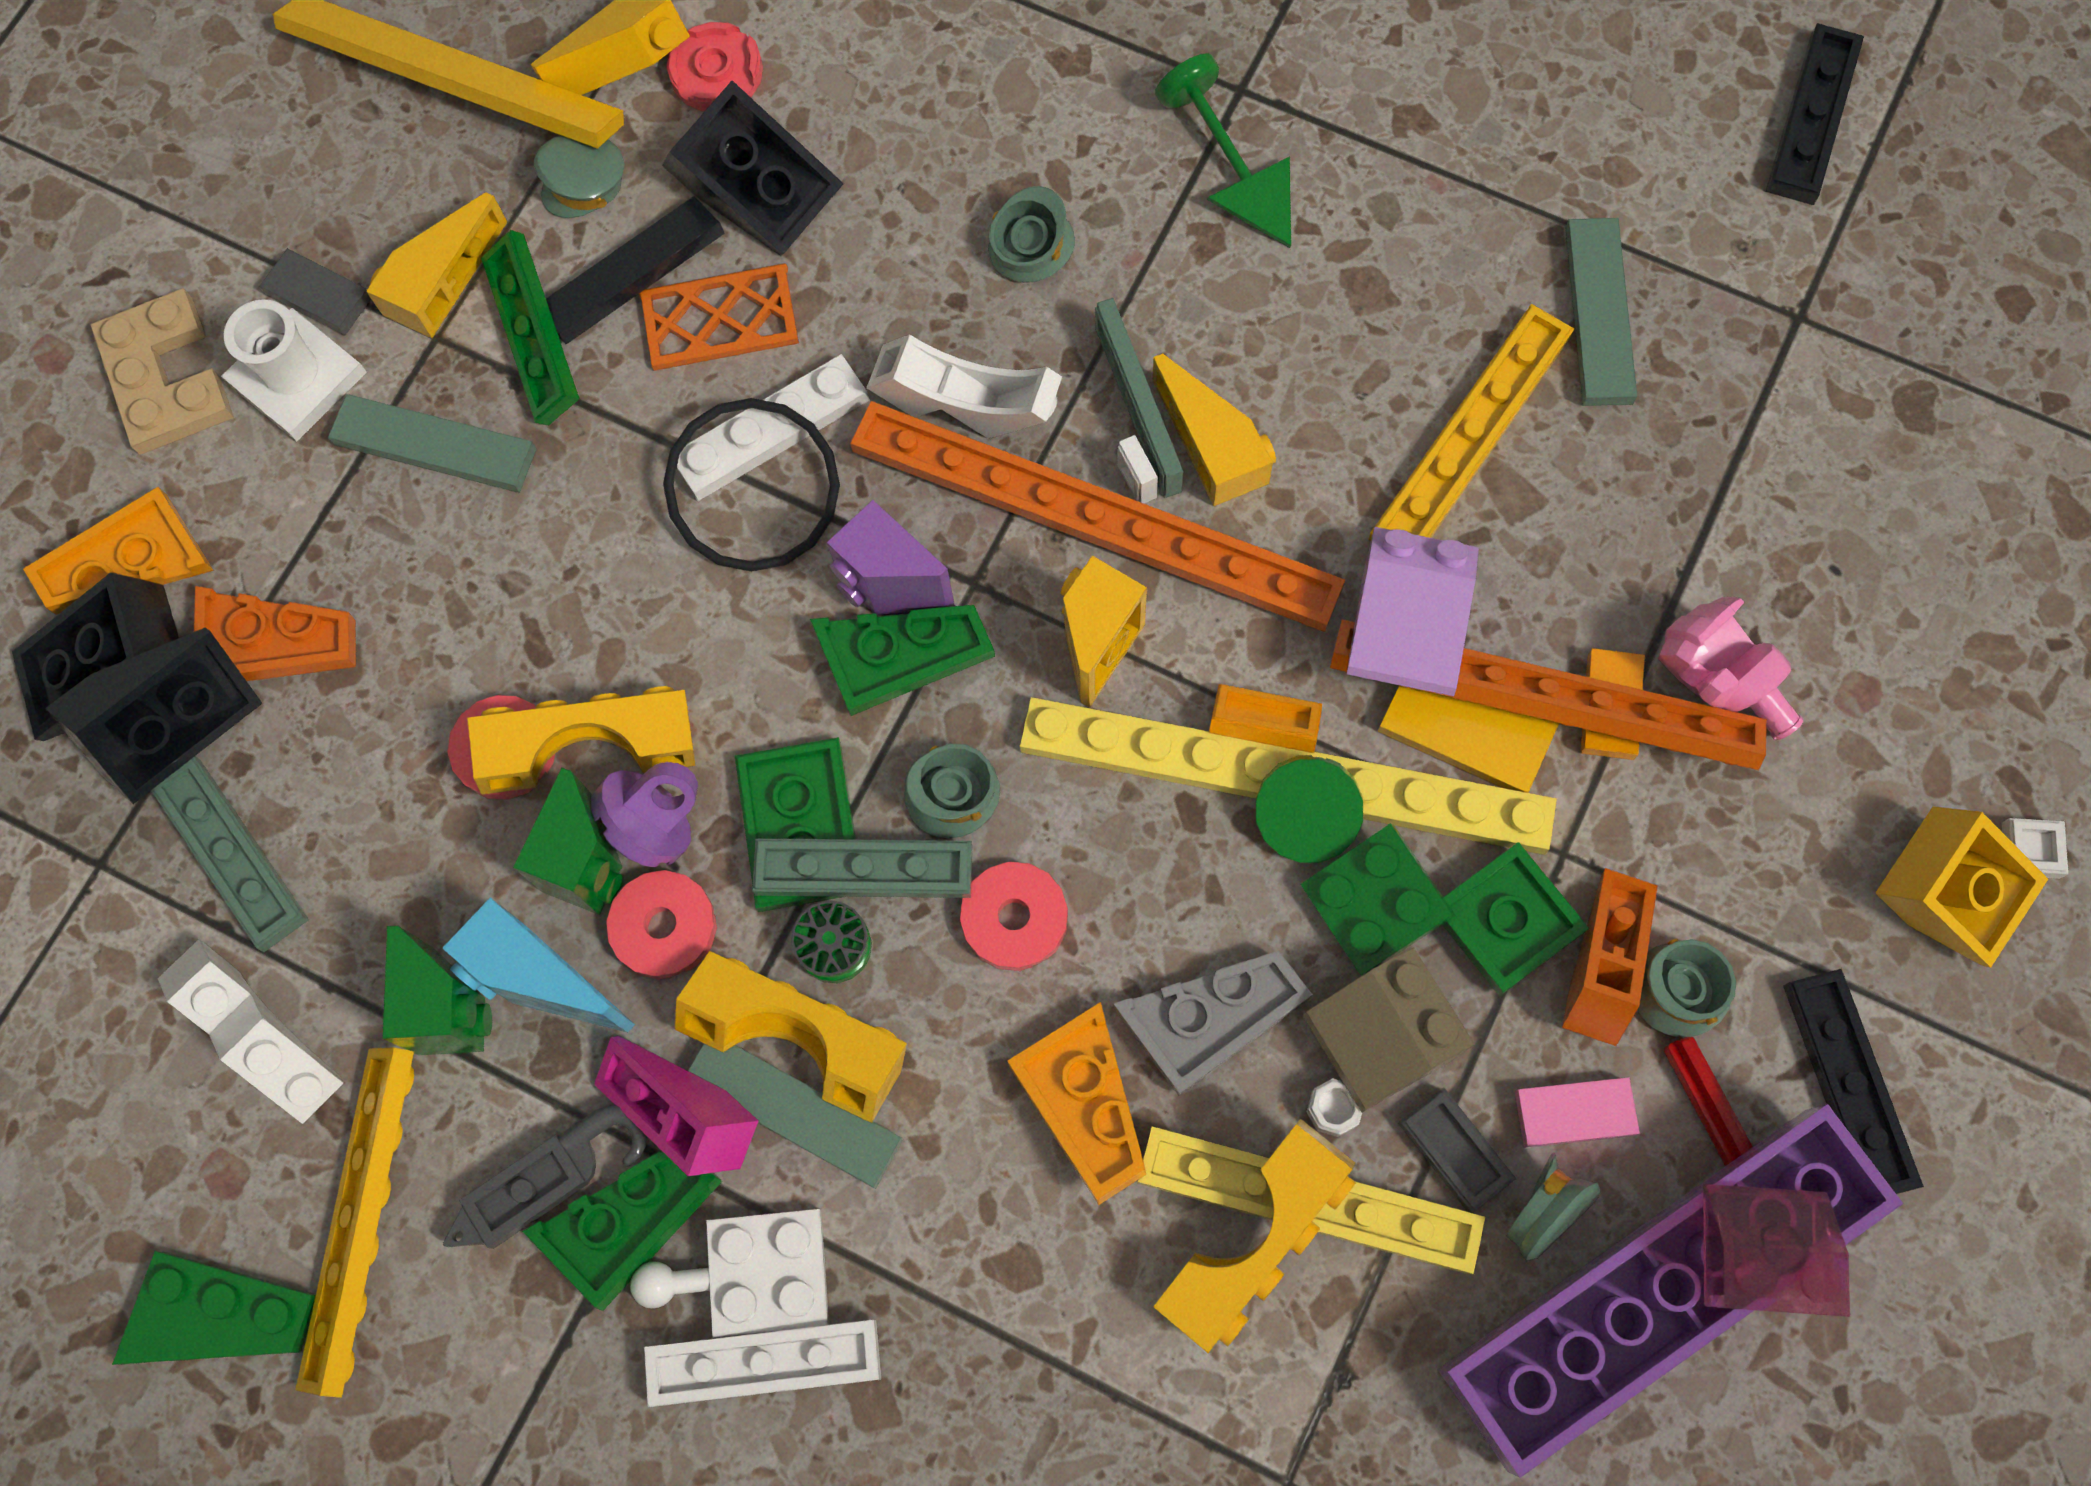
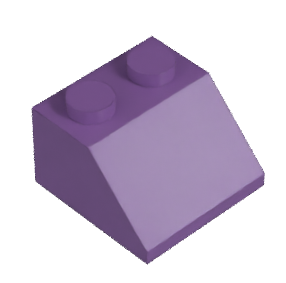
[827,500,955,615]

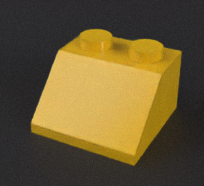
[1060,555,1147,708]
[1875,806,2048,968]

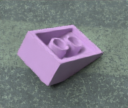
[1347,527,1479,696]

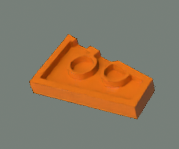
[194,586,356,681]

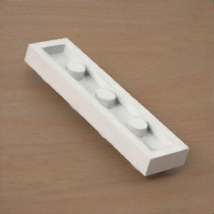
[677,354,870,501]
[644,1320,881,1407]

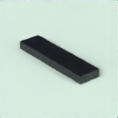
[1765,23,1864,205]
[546,196,725,344]
[1783,968,1924,1194]

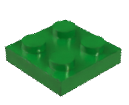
[1300,823,1456,976]
[1442,842,1589,997]

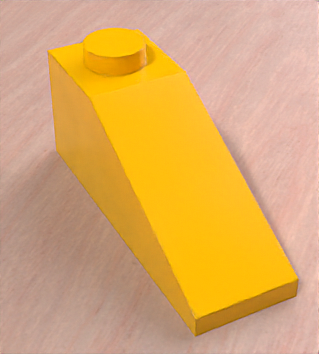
[530,0,690,95]
[366,192,507,338]
[1152,353,1276,506]

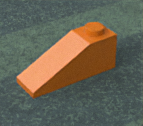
[1562,868,1658,1046]

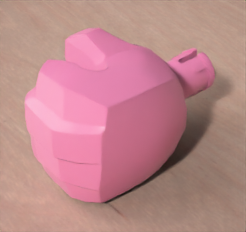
[1658,597,1803,740]

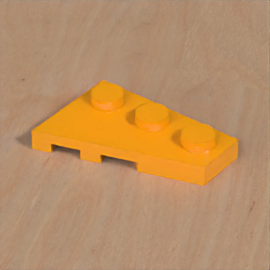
[23,487,214,615]
[1007,1002,1146,1205]

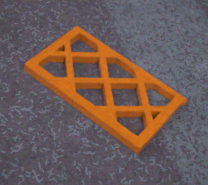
[639,263,799,371]

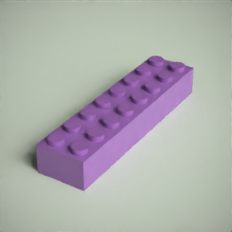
[1438,1104,1903,1478]

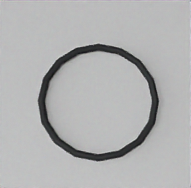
[663,398,840,572]

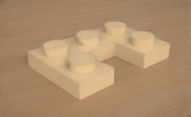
[90,288,234,455]

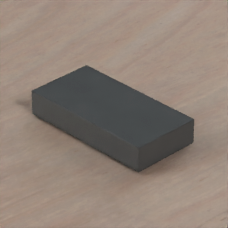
[259,248,371,336]
[1398,1088,1516,1213]

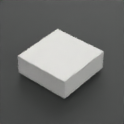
[1117,435,1158,504]
[2001,818,2068,879]

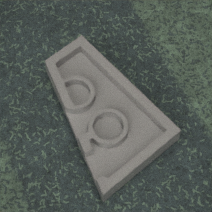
[1113,951,1313,1096]

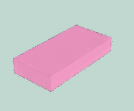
[1514,1077,1640,1148]

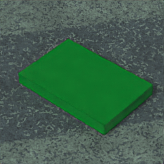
[735,737,856,912]

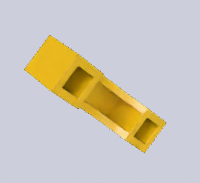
[467,686,695,795]
[675,951,907,1123]
[1153,1119,1356,1353]

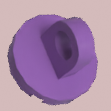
[591,762,698,867]

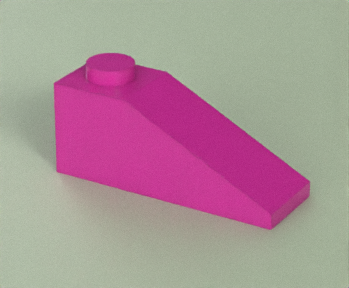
[594,1036,759,1176]

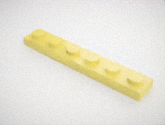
[1137,1126,1485,1275]

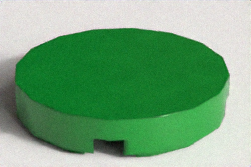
[1256,755,1363,863]

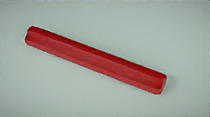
[1664,1037,1753,1166]

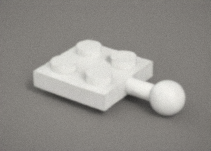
[630,1209,829,1338]

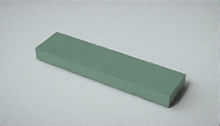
[1565,218,1637,406]
[1095,298,1184,498]
[328,394,537,493]
[151,756,309,952]
[752,839,973,898]
[688,1044,903,1189]

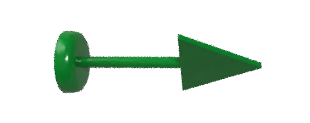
[1155,53,1291,248]

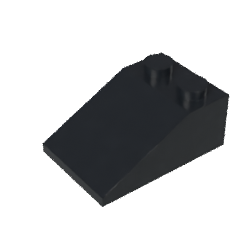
[662,81,844,256]
[12,572,179,741]
[45,628,262,804]

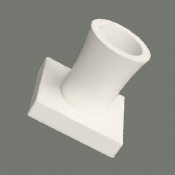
[221,299,367,442]

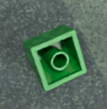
[513,768,622,915]
[382,926,492,1055]

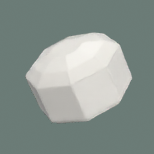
[1306,1078,1362,1137]

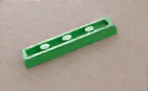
[481,230,580,426]

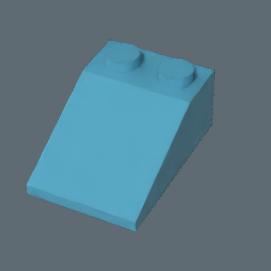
[443,898,635,1033]

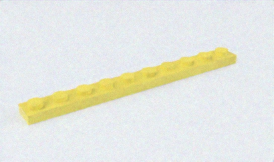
[1020,697,1557,855]

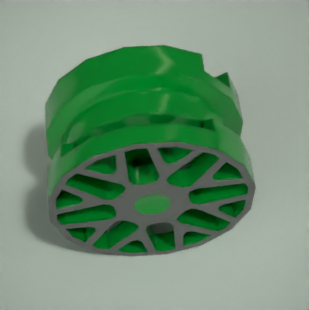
[791,900,872,984]

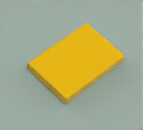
[1378,685,1559,793]

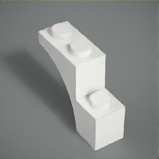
[867,335,1062,438]
[158,939,343,1124]

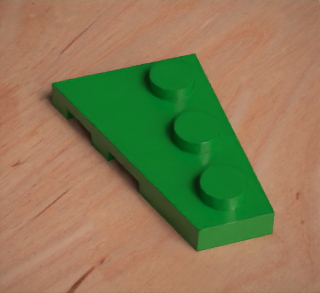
[810,605,995,716]
[522,1150,722,1311]
[112,1251,316,1365]

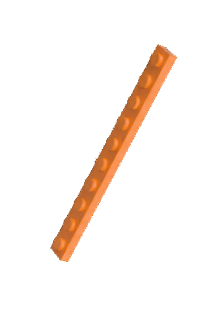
[850,401,1345,632]

